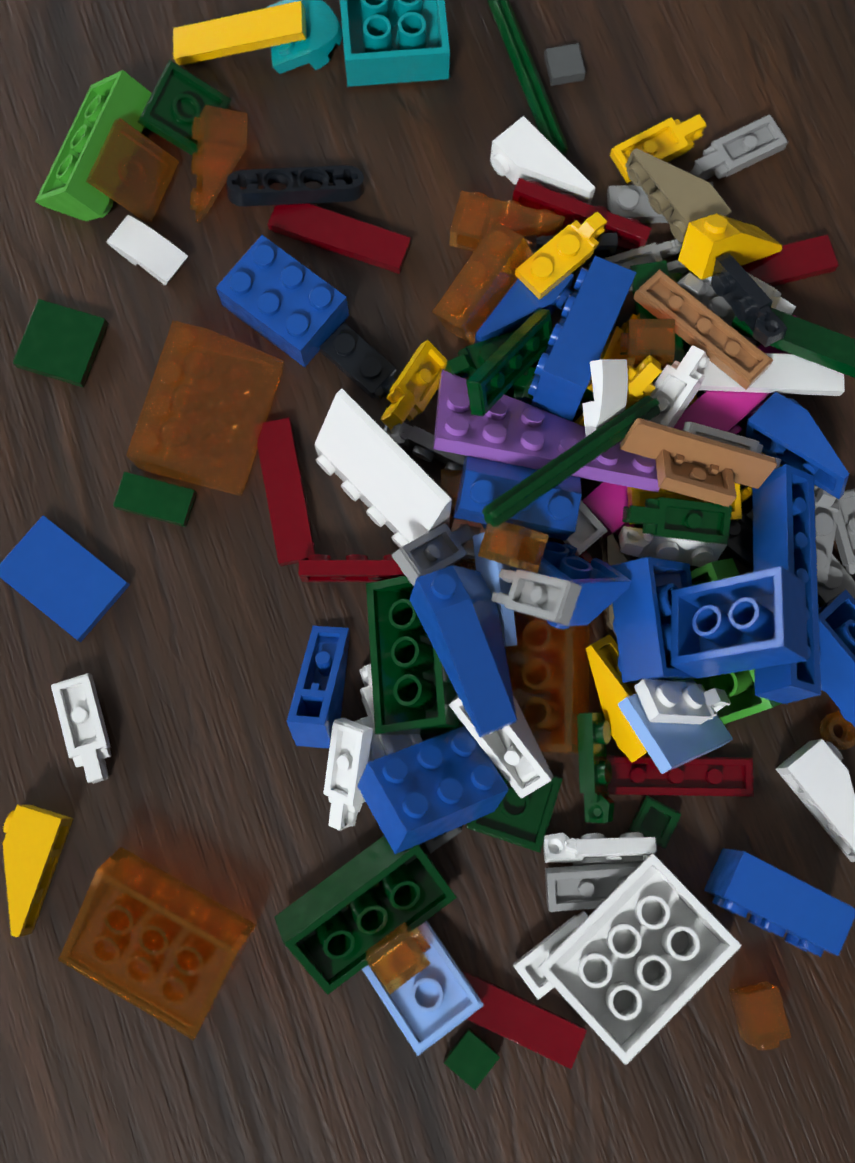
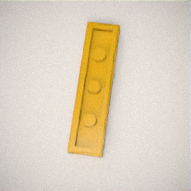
[173,1,306,66]

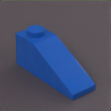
[475,274,574,343]
[745,391,849,499]
[286,626,350,749]

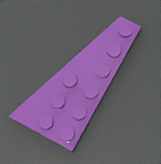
[433,370,660,492]

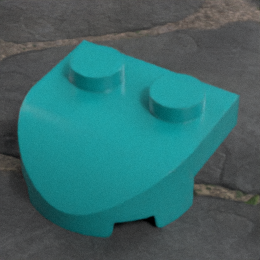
[267,0,342,74]

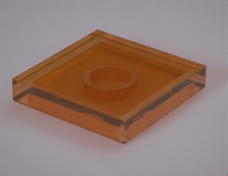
[86,118,179,223]

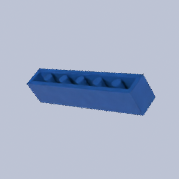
[752,464,821,704]

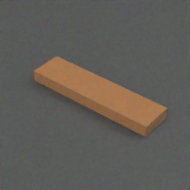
[633,269,773,390]

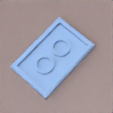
[618,679,733,774]
[362,921,484,1056]

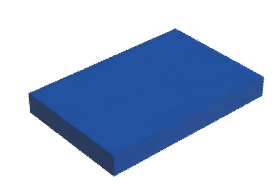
[0,515,130,642]

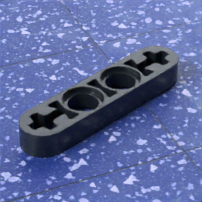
[226,165,364,207]

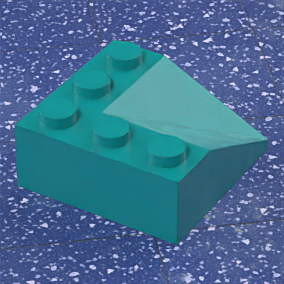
[340,0,450,87]

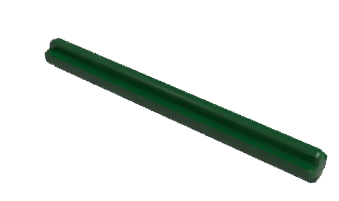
[487,0,568,157]
[482,395,661,527]

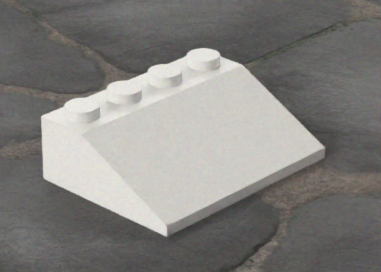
[314,389,452,548]
[538,853,742,1065]

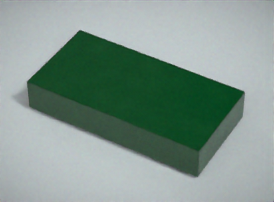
[113,472,197,527]

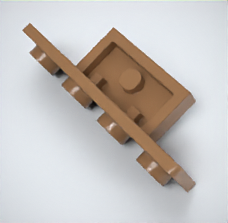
[620,418,777,507]

